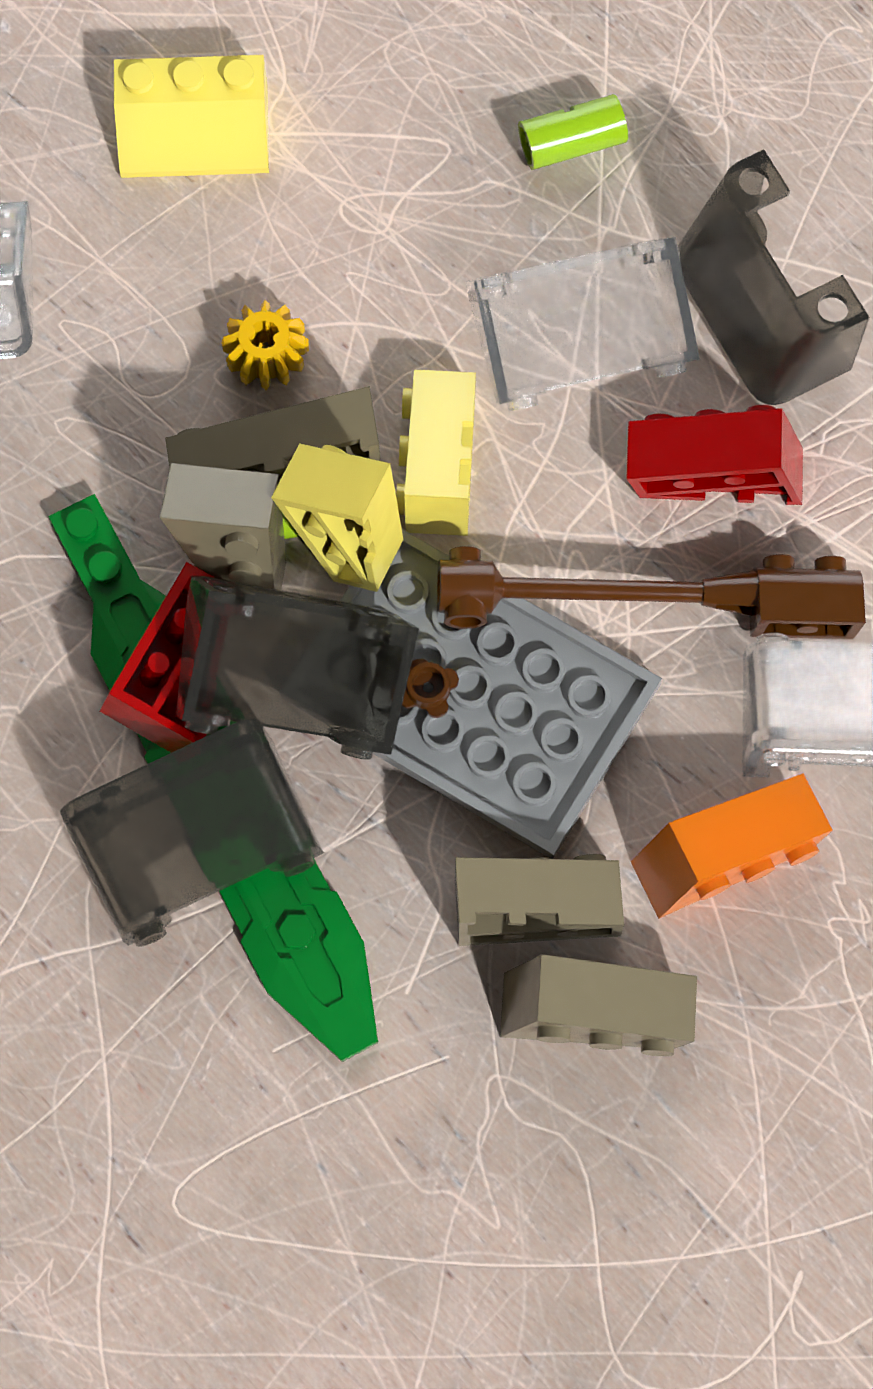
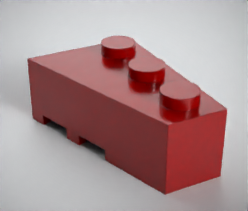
[626,405,803,505]

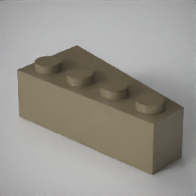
[165,386,380,481]

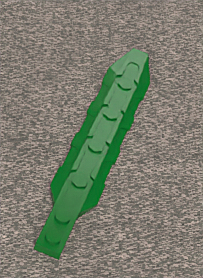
[48,494,378,1062]

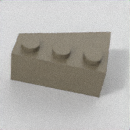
[160,463,286,615]
[455,854,624,946]
[500,954,697,1056]

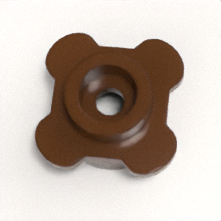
[398,658,459,718]

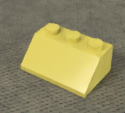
[114,55,269,178]

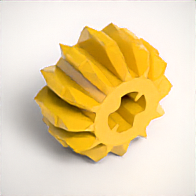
[222,300,309,390]

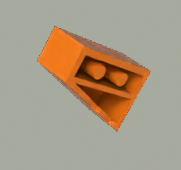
[631,773,833,919]

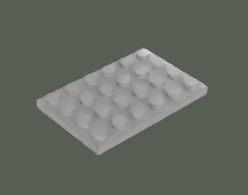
[279,529,662,859]

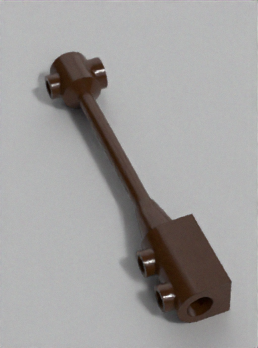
[437,546,866,639]

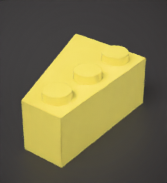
[396,370,476,536]
[271,443,403,592]

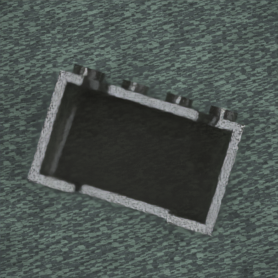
[673,149,870,405]

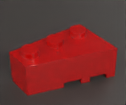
[99,562,233,765]

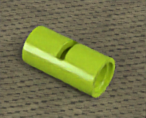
[518,94,628,170]

